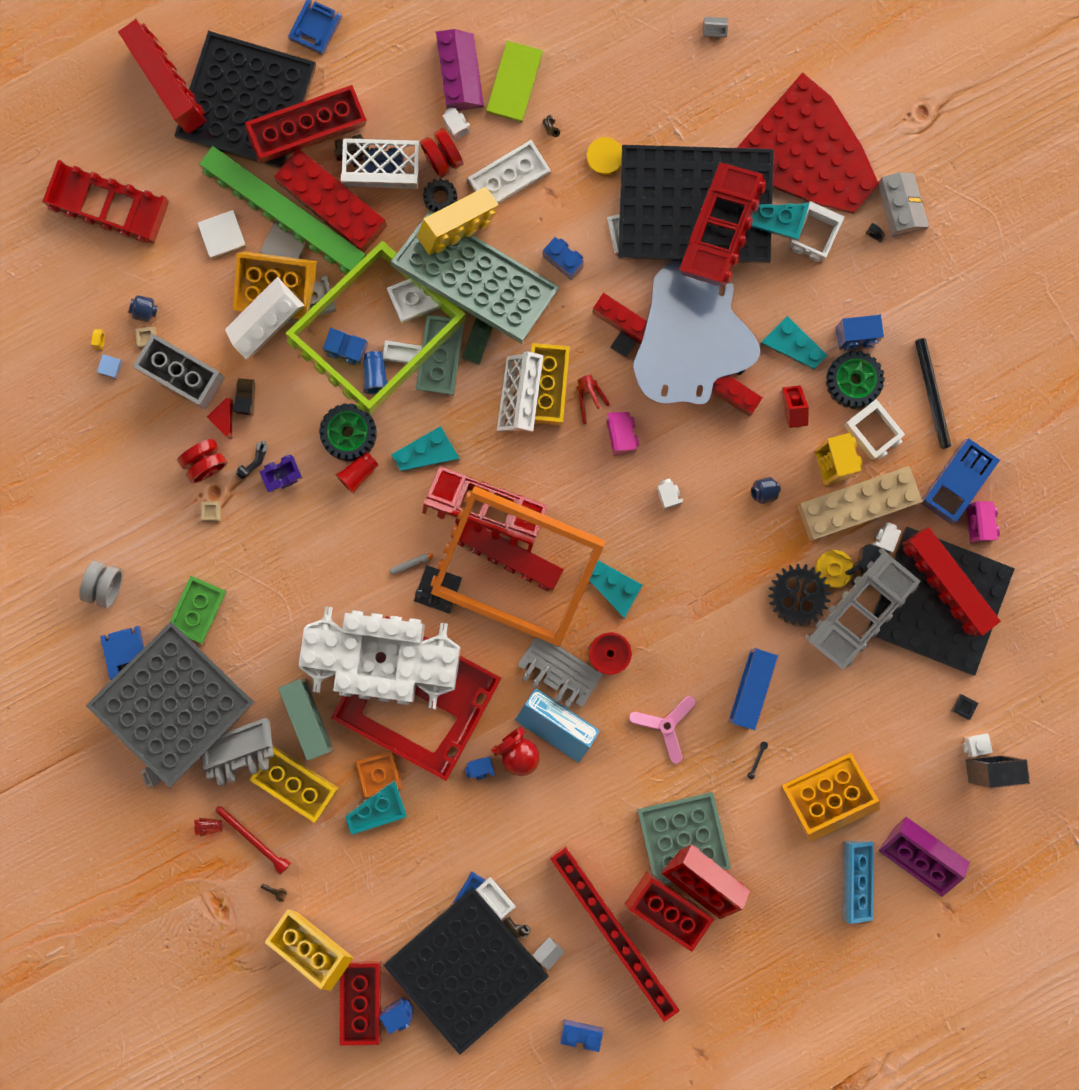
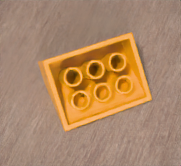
[233,251,317,320]
[782,753,880,842]

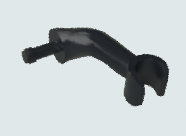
[236,441,268,479]

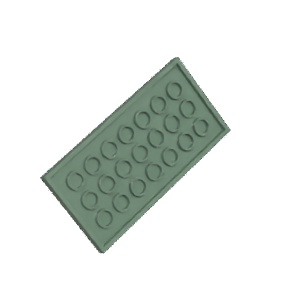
[390,210,559,344]

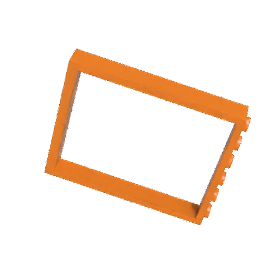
[430,486,605,647]

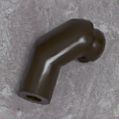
[542,115,560,137]
[503,916,530,938]

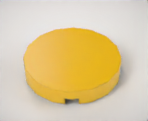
[586,137,622,175]
[815,550,853,588]

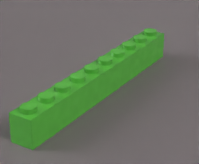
[199,146,366,275]

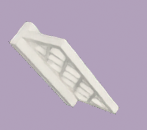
[341,139,419,189]
[497,351,543,432]

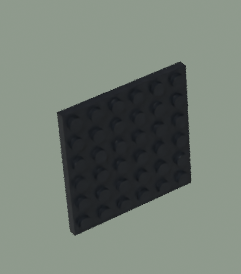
[174,31,316,169]
[866,526,1015,676]
[383,886,549,1055]

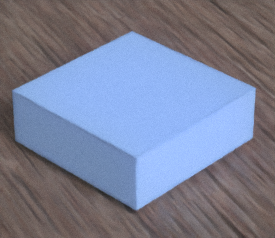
[97,354,122,379]

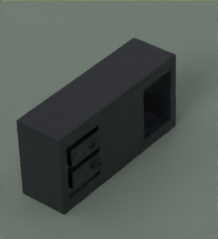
[966,755,1030,788]

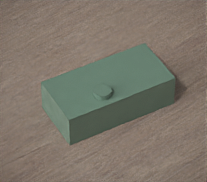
[278,679,334,761]

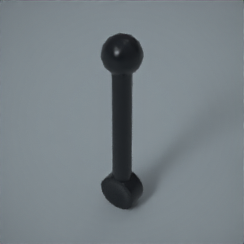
[747,741,768,780]

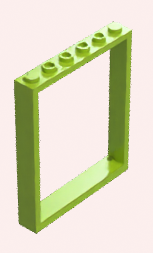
[286,240,466,415]

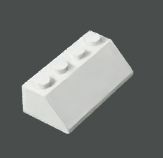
[225,277,304,359]

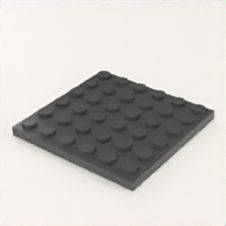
[86,622,255,788]

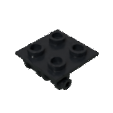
[414,565,462,614]

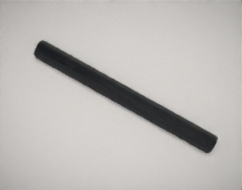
[915,338,951,449]

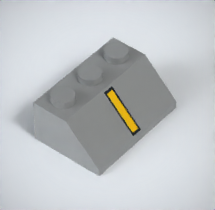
[878,172,929,237]

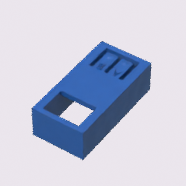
[921,438,1000,524]
[728,648,778,730]

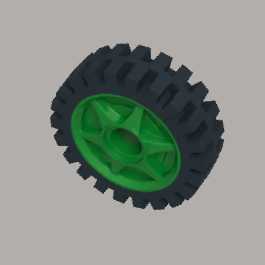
[826,351,885,409]
[319,403,377,461]

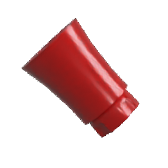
[335,452,379,494]

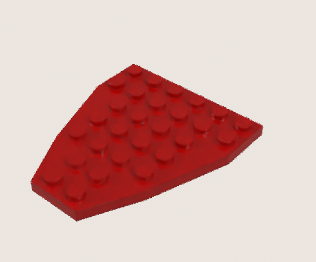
[737,72,879,214]

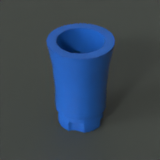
[363,351,388,394]

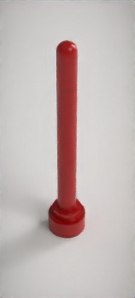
[216,806,291,875]

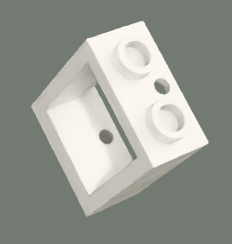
[789,201,844,262]
[843,399,905,461]

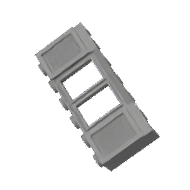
[805,549,921,670]

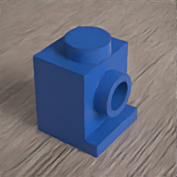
[465,755,495,780]

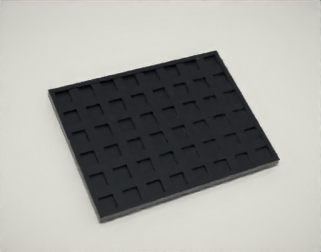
[618,145,774,263]

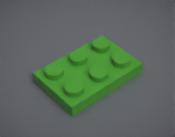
[169,576,227,644]

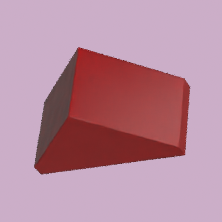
[206,398,233,439]

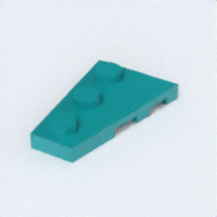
[751,203,810,241]
[391,426,460,472]
[589,560,643,618]
[345,780,407,835]

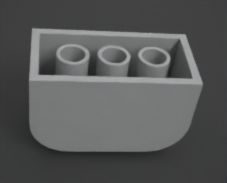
[132,333,225,410]

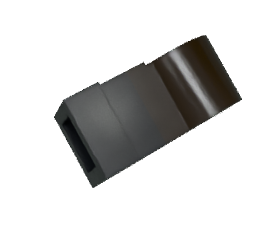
[233,378,255,415]

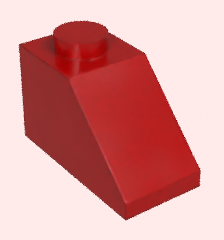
[782,385,809,428]

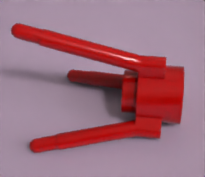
[576,375,610,424]

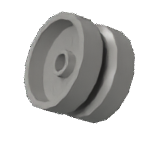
[79,560,123,609]

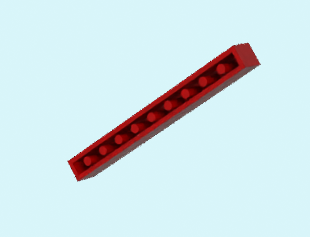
[592,292,763,417]
[550,845,680,1022]

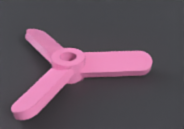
[629,696,695,764]

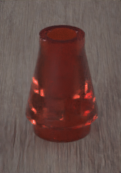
[194,817,223,837]

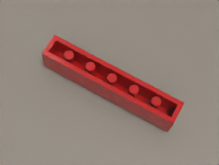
[451,521,564,592]

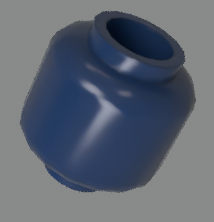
[128,295,158,322]
[751,477,781,504]

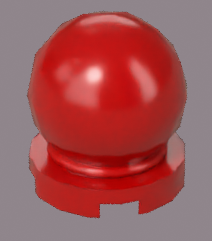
[491,726,540,776]

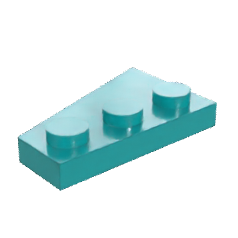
[760,316,828,370]

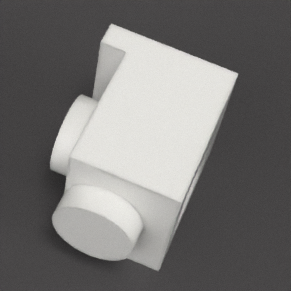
[442,107,471,140]
[657,479,683,509]
[872,522,901,554]

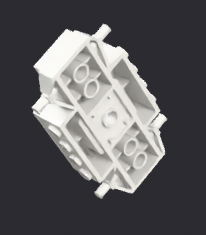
[298,606,461,709]

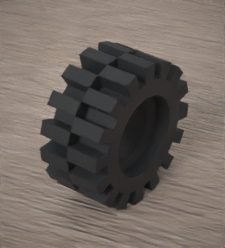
[423,178,458,213]

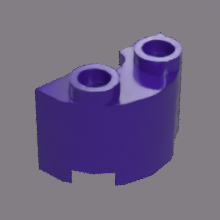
[259,454,303,492]

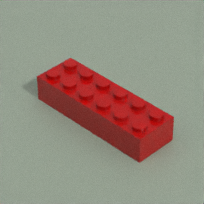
[118,19,207,134]
[245,85,367,164]
[274,148,387,252]
[902,527,1001,636]

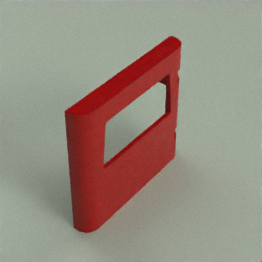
[331,616,502,781]

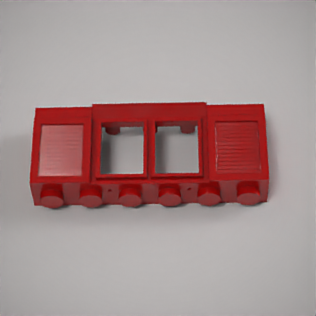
[42,160,169,244]
[679,162,766,288]
[422,466,548,553]

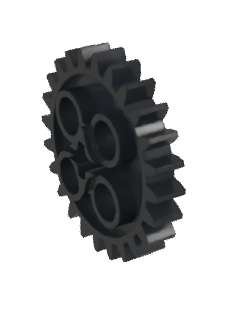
[768,563,831,626]

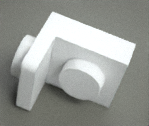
[963,733,993,758]

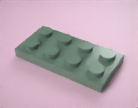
[416,315,465,396]

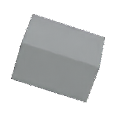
[703,17,728,37]
[532,937,565,970]

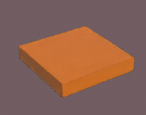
[355,752,403,799]

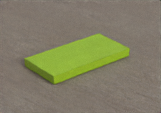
[486,40,543,123]

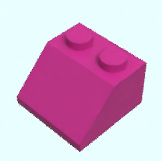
[606,412,639,456]
[966,501,1000,543]

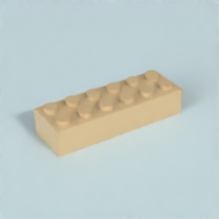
[797,466,922,541]

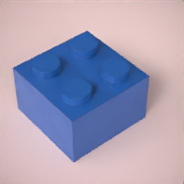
[836,314,884,351]

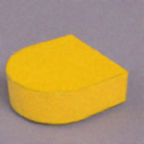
[91,329,105,351]

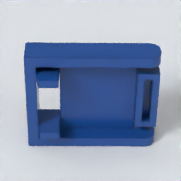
[288,0,342,56]
[101,626,144,680]

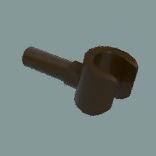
[261,884,287,902]

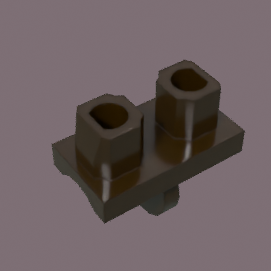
[334,134,369,168]

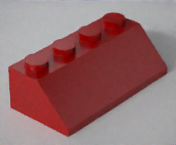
[661,844,750,919]

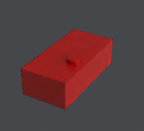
[624,871,714,952]
[340,961,382,1046]

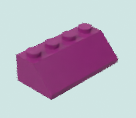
[436,29,484,111]
[879,817,970,897]

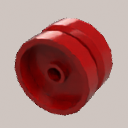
[419,128,464,178]
[177,439,228,484]
[588,632,632,675]

